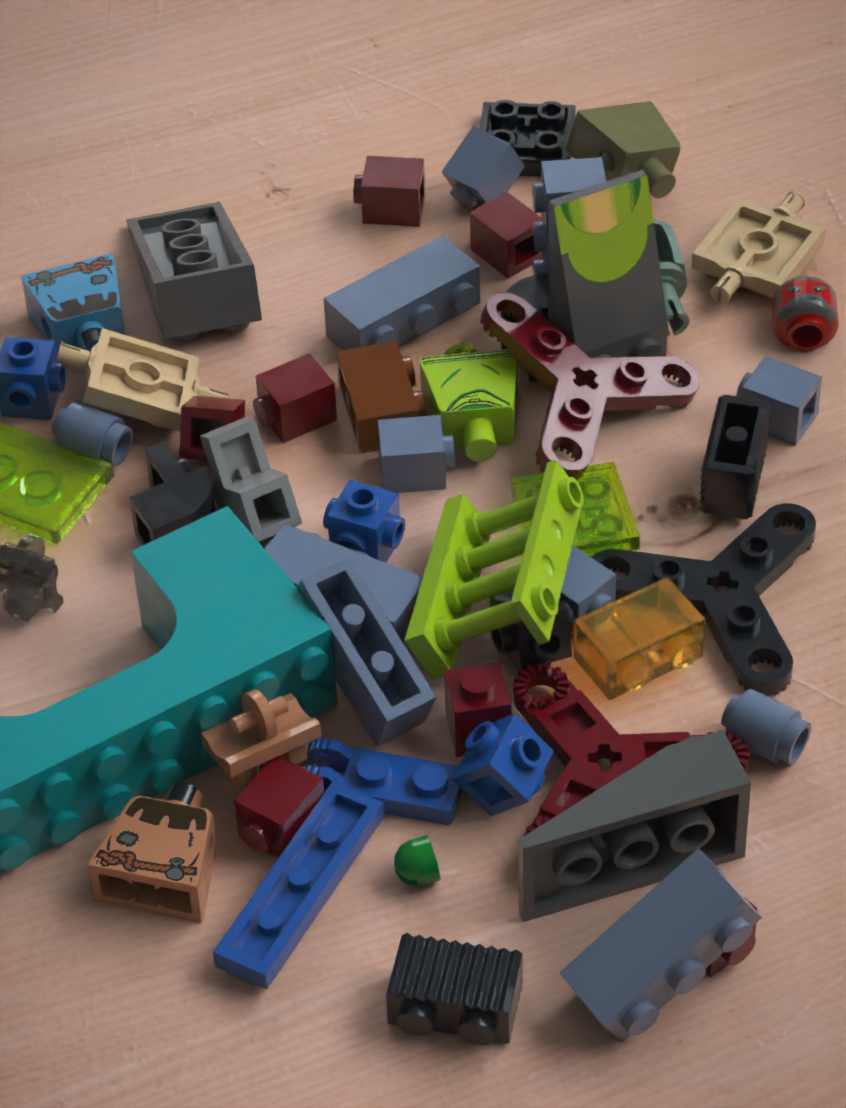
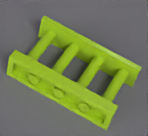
[404,459,584,680]

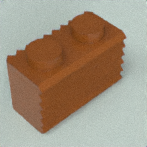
[336,341,427,453]

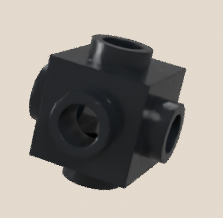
[490,590,576,670]

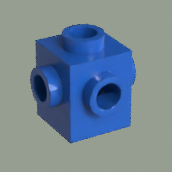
[0,337,66,420]
[323,480,405,563]
[452,714,554,816]

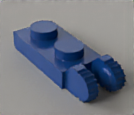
[303,738,463,826]

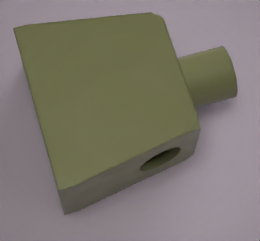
[565,101,680,198]

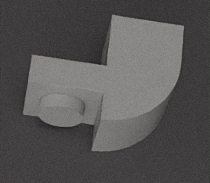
[200,417,303,542]

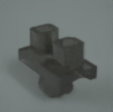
[0,534,64,622]

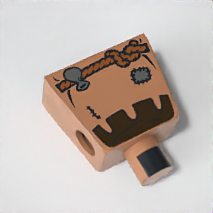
[88,782,216,923]

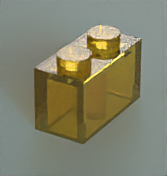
[573,577,705,701]

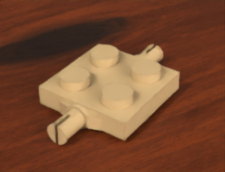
[691,191,825,304]
[55,328,229,431]

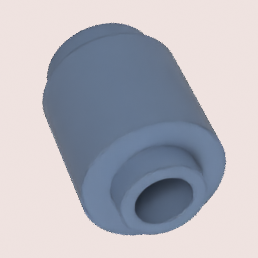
[52,400,133,466]
[721,689,812,765]

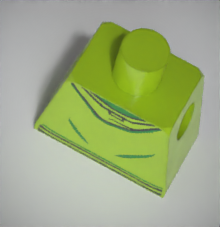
[420,349,518,462]

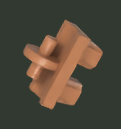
[201,690,322,790]

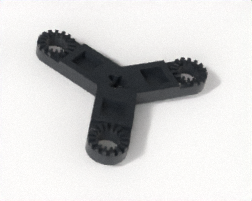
[591,503,816,696]

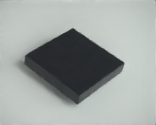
[480,100,576,177]

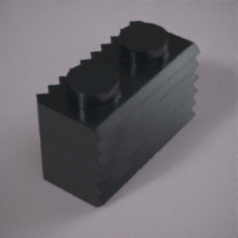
[699,395,770,519]
[386,933,523,1045]

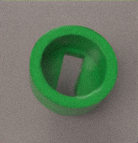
[394,835,441,886]

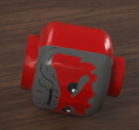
[772,276,839,351]

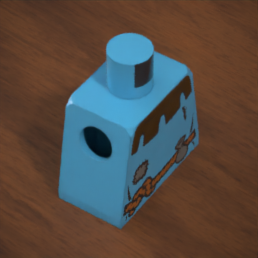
[21,253,125,353]

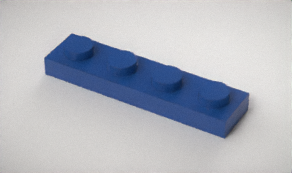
[213,782,384,989]

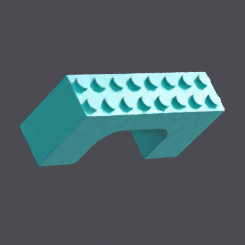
[0,506,338,873]

